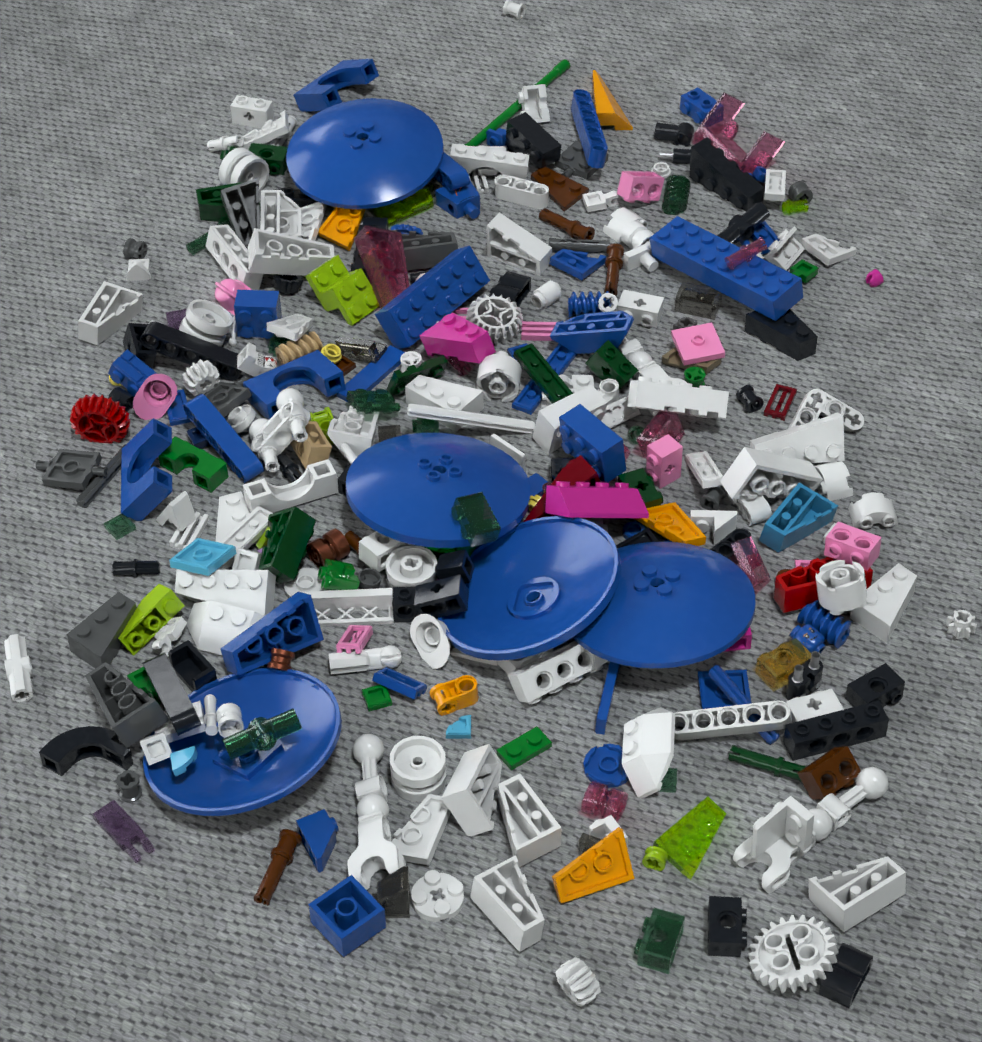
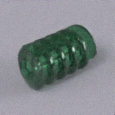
[662,175,691,215]

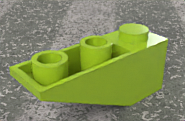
[118,584,185,656]

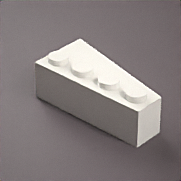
[248,228,334,276]
[627,377,729,418]
[720,447,823,499]
[175,569,276,616]

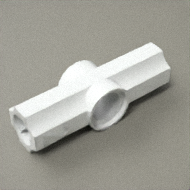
[4,634,34,703]

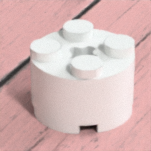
[476,351,522,402]
[815,560,867,615]

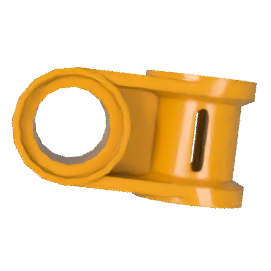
[429,675,479,716]

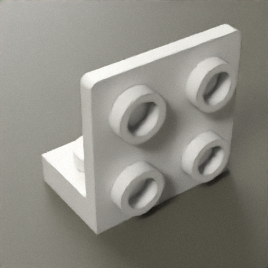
[751,796,814,859]

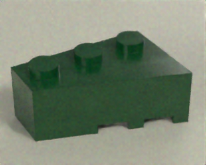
[259,506,316,584]

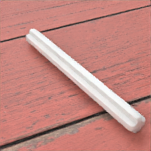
[407,403,535,434]

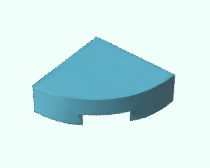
[446,715,471,739]
[170,746,197,776]

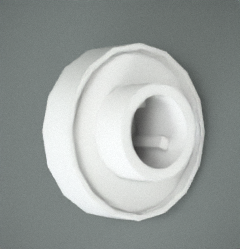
[227,404,256,433]

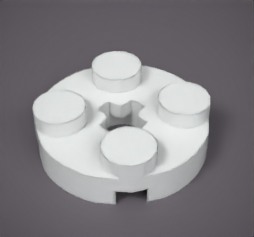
[411,870,464,922]

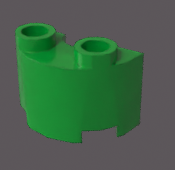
[318,559,360,591]

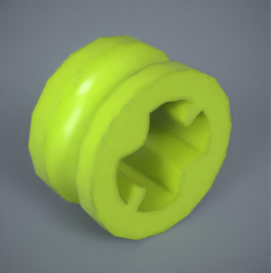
[642,846,668,871]

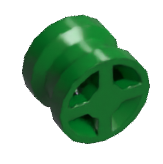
[684,367,706,388]

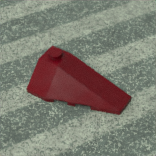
[523,455,600,522]

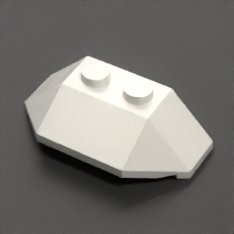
[260,190,302,238]
[186,600,264,656]
[622,707,675,798]

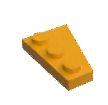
[318,207,365,251]
[633,502,706,546]
[552,827,635,904]

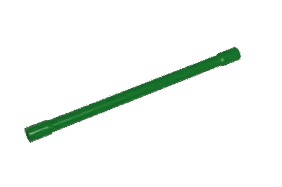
[464,59,570,146]

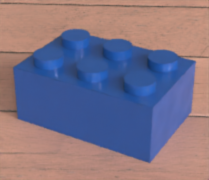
[559,404,626,482]

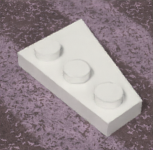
[237,111,289,149]
[215,491,260,544]

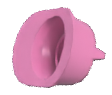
[215,279,252,315]
[133,374,177,420]

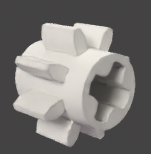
[946,610,977,639]

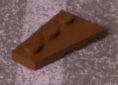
[531,167,589,212]

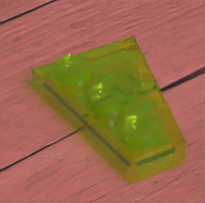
[372,189,434,226]
[653,796,726,880]

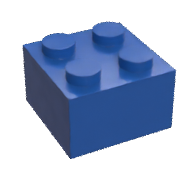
[234,290,282,339]
[309,875,386,957]

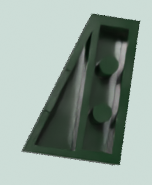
[196,182,261,223]

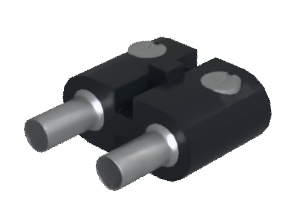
[786,651,823,701]

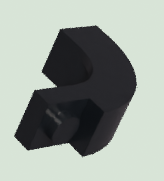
[39,726,133,776]

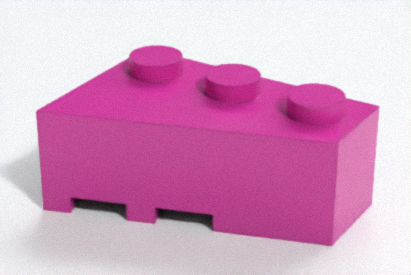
[419,312,496,363]

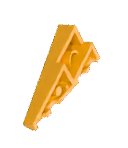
[593,70,633,130]

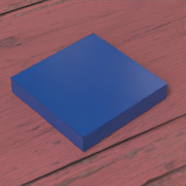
[697,670,751,709]

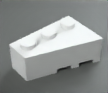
[441,744,502,836]

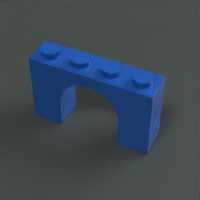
[293,59,379,112]
[243,350,346,420]
[121,418,172,521]

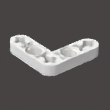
[788,389,864,432]

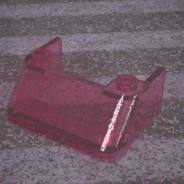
[693,92,785,174]

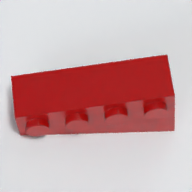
[774,557,873,613]

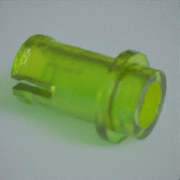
[782,199,809,215]

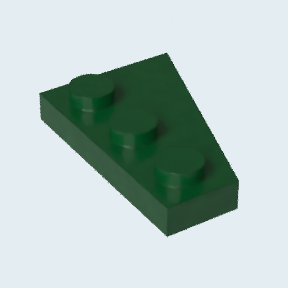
[386,355,448,397]

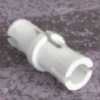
[207,134,244,152]

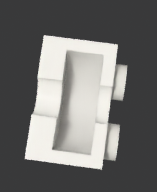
[518,84,550,123]
[603,207,648,243]
[814,461,853,501]
[848,492,898,529]

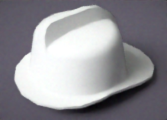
[410,614,450,669]

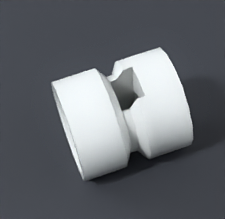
[621,221,654,249]

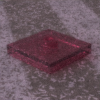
[731,537,771,587]

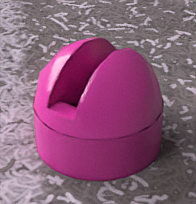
[866,269,884,287]

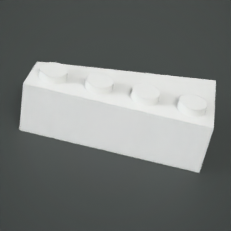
[750,412,845,463]

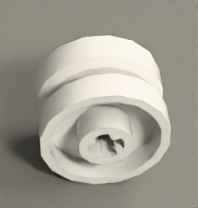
[218,147,269,192]
[179,299,233,347]
[386,545,438,590]
[390,736,446,802]

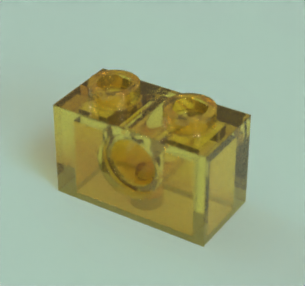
[756,638,811,692]

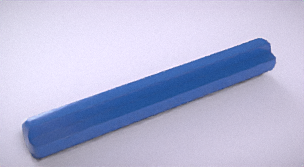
[708,665,780,745]

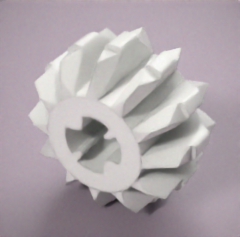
[182,359,220,396]
[556,957,601,1007]

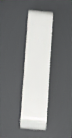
[674,700,791,740]

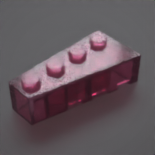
[354,226,410,309]

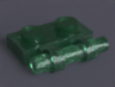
[346,389,400,414]

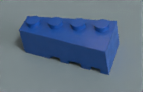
[220,592,324,675]

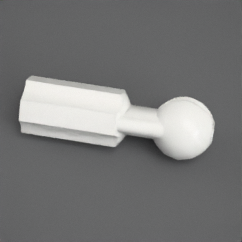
[329,645,402,675]

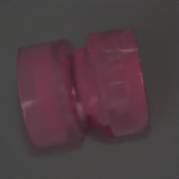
[581,780,628,823]

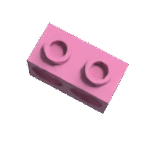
[617,171,665,203]
[824,522,882,571]

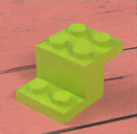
[305,255,382,325]

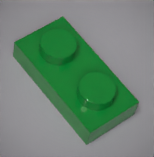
[496,726,552,771]

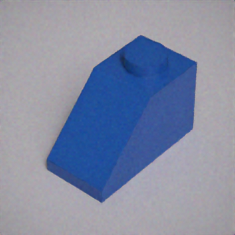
[296,809,339,873]

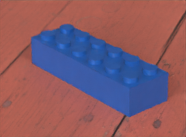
[374,246,490,349]

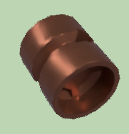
[306,528,350,568]

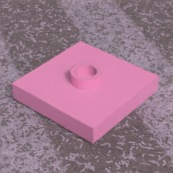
[671,322,725,366]

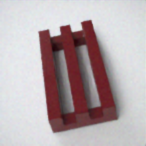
[763,384,797,421]

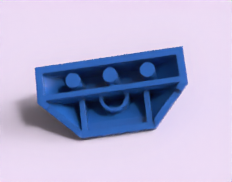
[550,311,634,354]

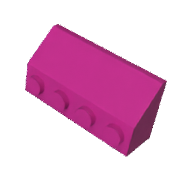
[545,481,649,518]

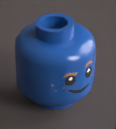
[789,624,826,660]

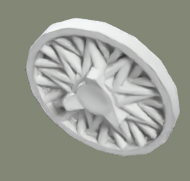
[284,567,324,598]

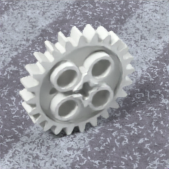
[748,915,839,993]

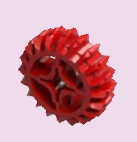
[70,394,130,444]

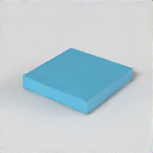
[169,538,237,576]

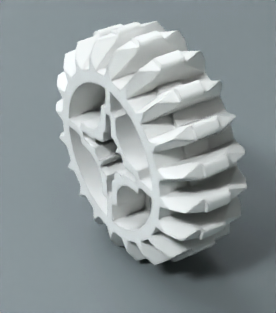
[466,293,523,346]

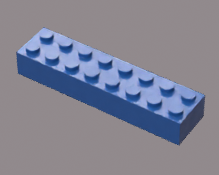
[649,216,803,321]

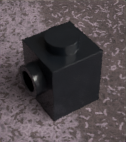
[435,550,475,584]

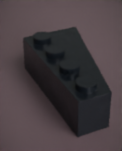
[689,137,764,212]

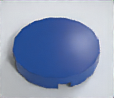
[583,744,629,788]

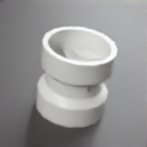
[216,703,244,739]

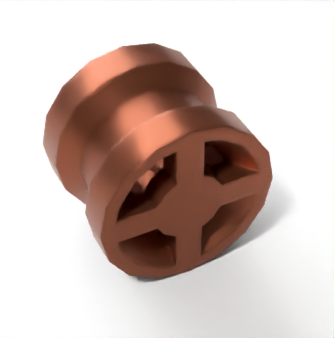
[267,648,295,671]

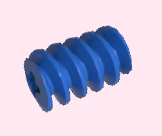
[568,291,611,318]
[797,600,851,649]

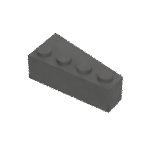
[85,662,169,748]

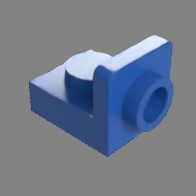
[486,128,506,146]

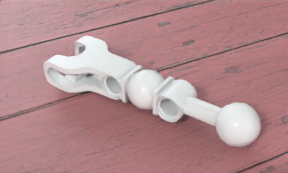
[617,337,687,421]
[348,734,406,890]
[733,767,889,894]

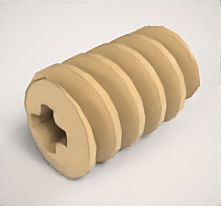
[275,331,323,365]

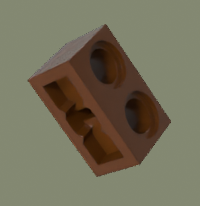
[797,746,861,800]

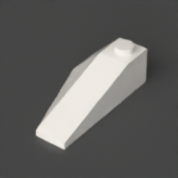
[327,398,382,459]

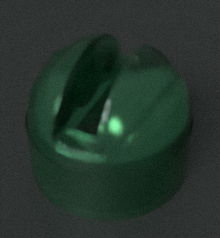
[627,426,647,444]

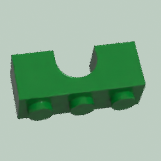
[158,436,229,493]

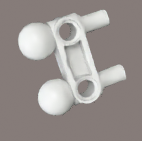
[249,388,310,472]

